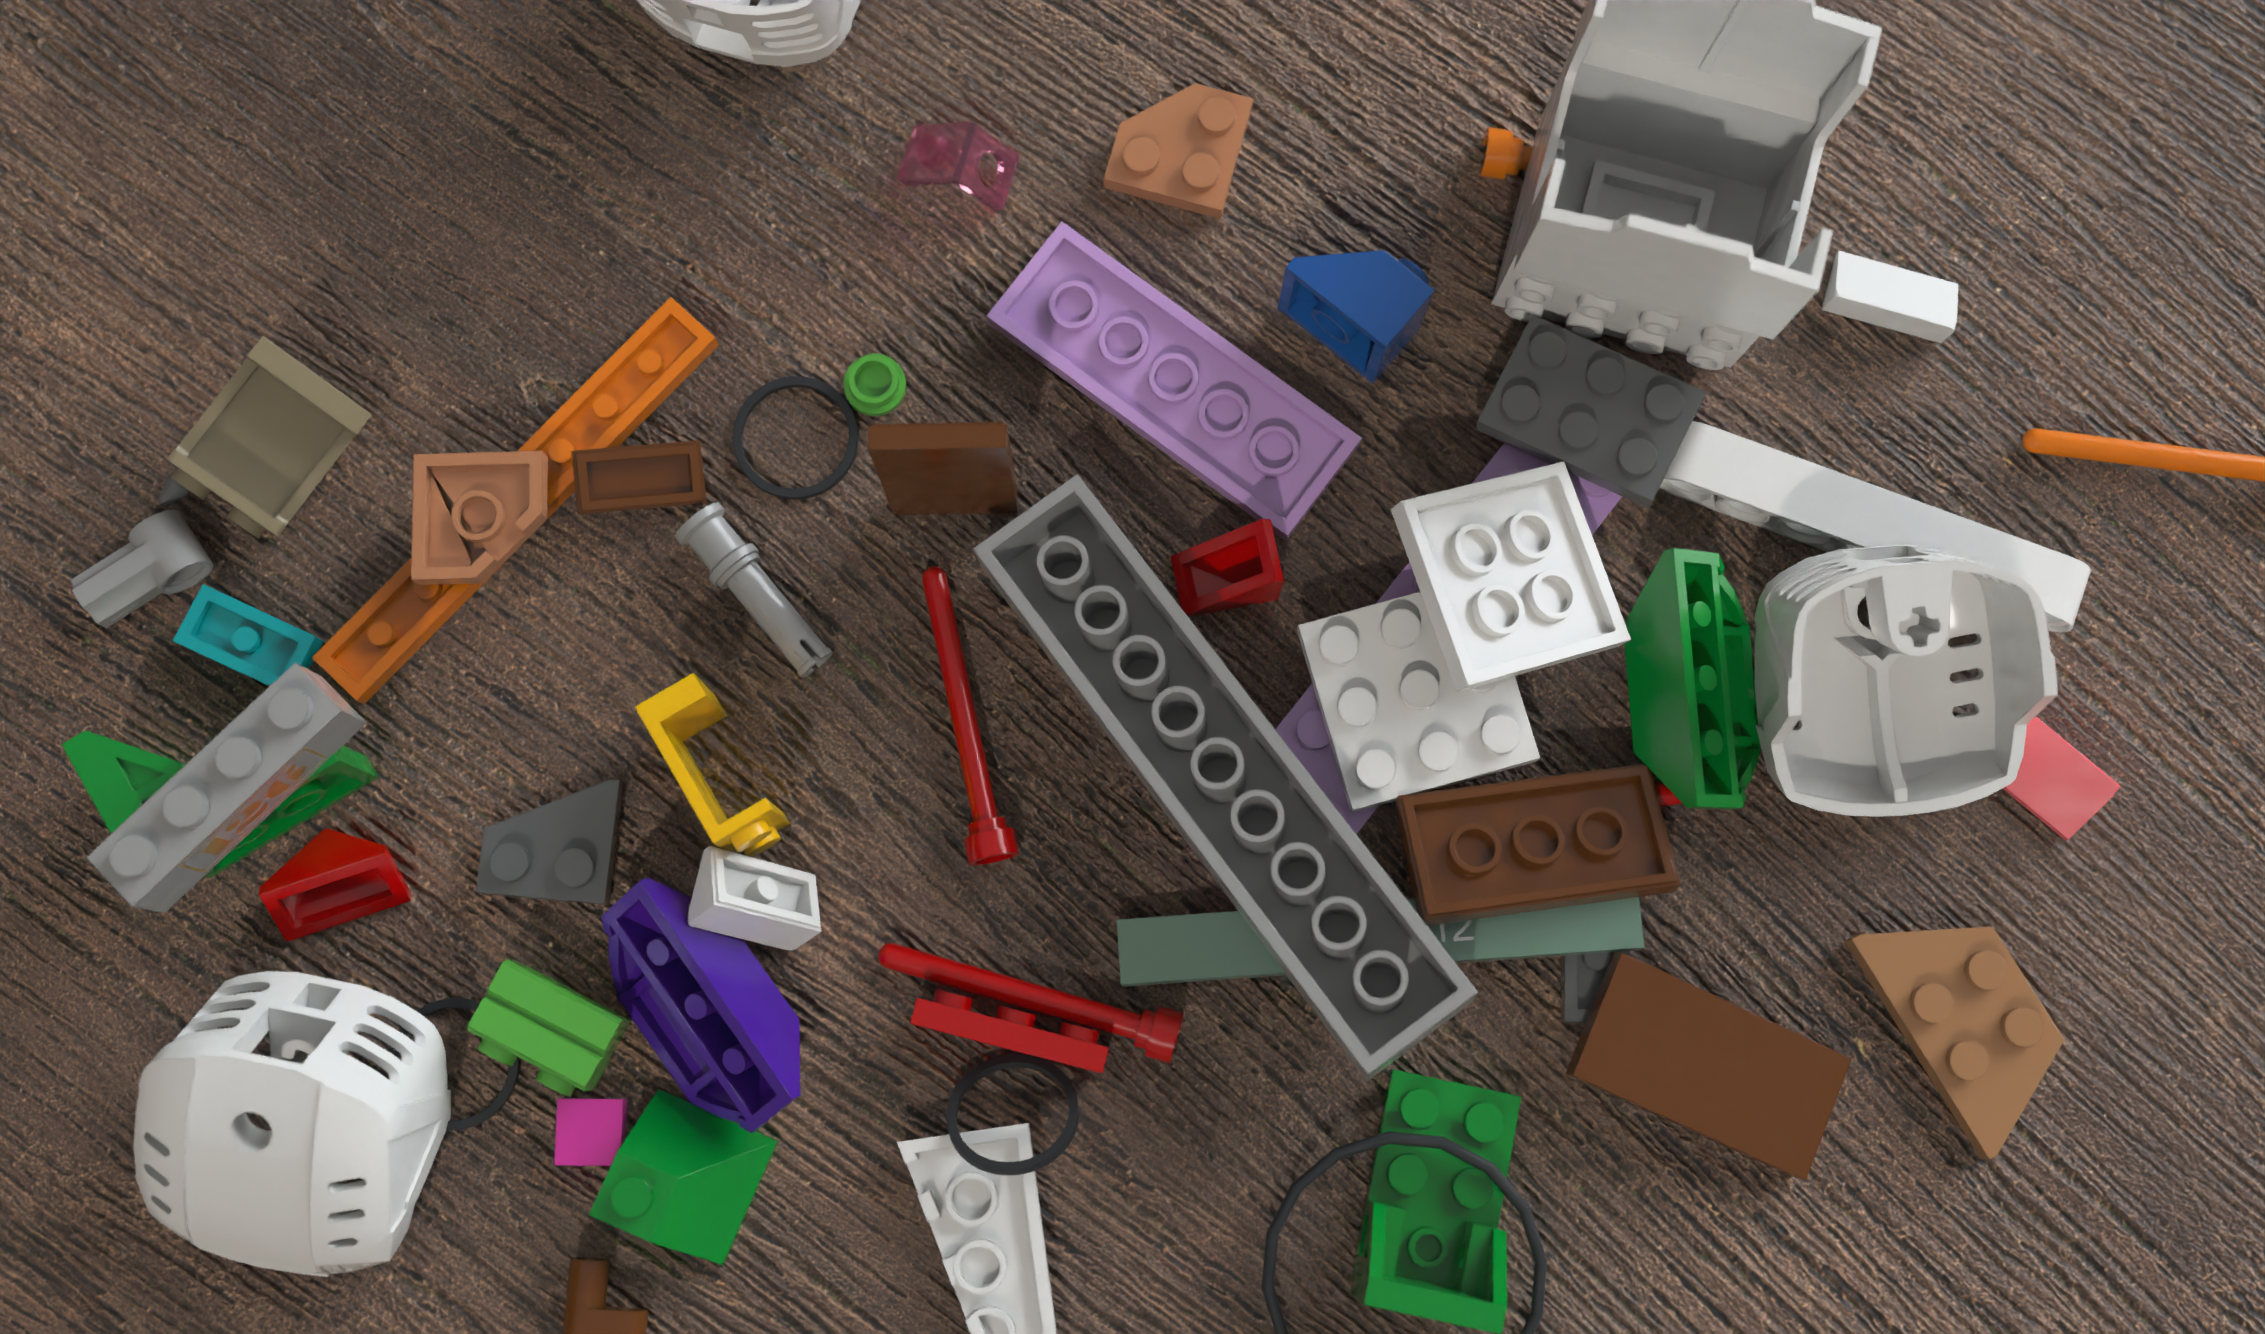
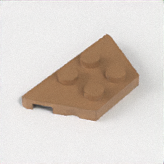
[1844,926,2065,1159]

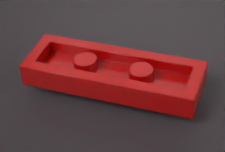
[910,989,1109,1074]

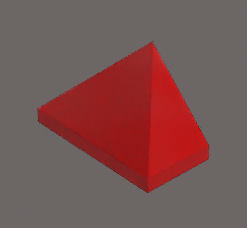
[1170,519,1284,617]
[259,828,411,942]

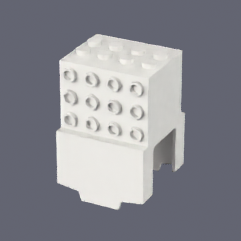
[1491,0,1882,370]

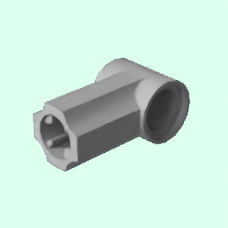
[70,510,214,628]

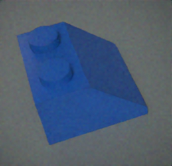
[1278,250,1435,384]

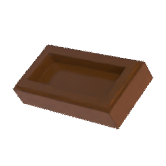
[571,440,706,514]

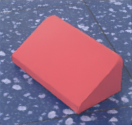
[2003,716,2120,840]

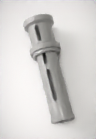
[675,502,833,678]

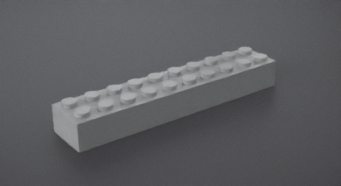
[973,474,1478,1082]

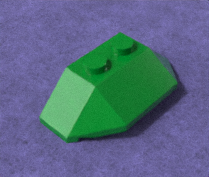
[1624,548,1761,810]

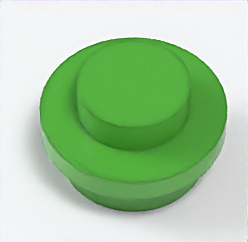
[843,354,906,416]

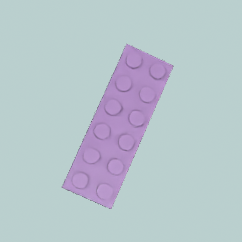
[986,221,1362,541]

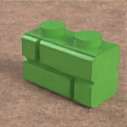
[467,959,631,1097]

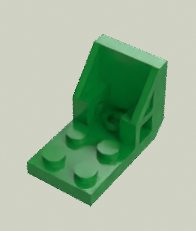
[61,730,379,878]
[1351,1069,1521,1334]

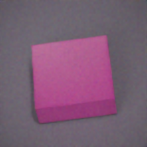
[554,1098,628,1166]

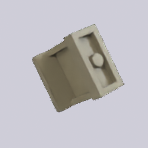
[167,336,372,539]

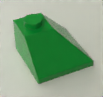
[589,1089,779,1265]

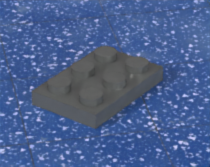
[1476,315,1706,509]

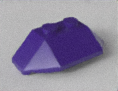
[601,878,800,1133]

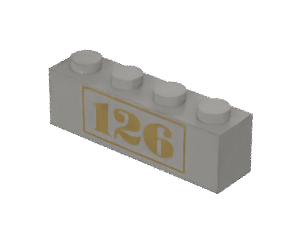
[86,663,366,913]

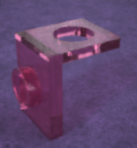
[897,121,1019,211]

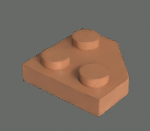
[1104,83,1254,219]
[411,451,548,585]

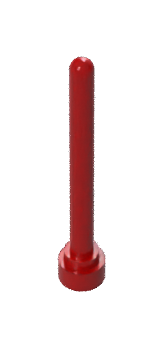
[922,566,1019,866]
[878,943,1184,1063]

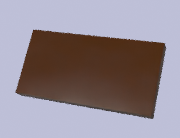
[868,422,1018,515]
[1394,764,1681,926]
[1566,952,1852,1181]

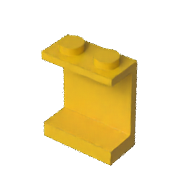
[635,673,790,857]

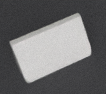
[1822,251,1958,343]
[688,846,821,950]

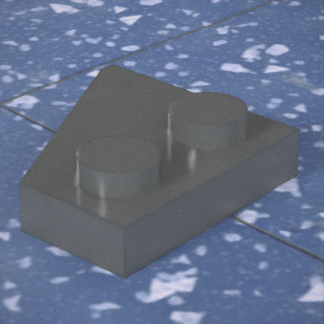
[476,779,625,906]

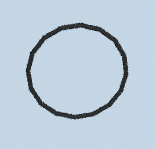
[1261,1131,1547,1334]

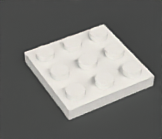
[1390,461,1631,692]
[1297,592,1540,813]

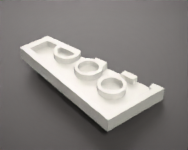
[897,1123,1057,1334]

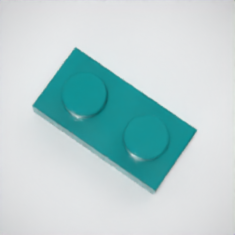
[172,584,324,686]

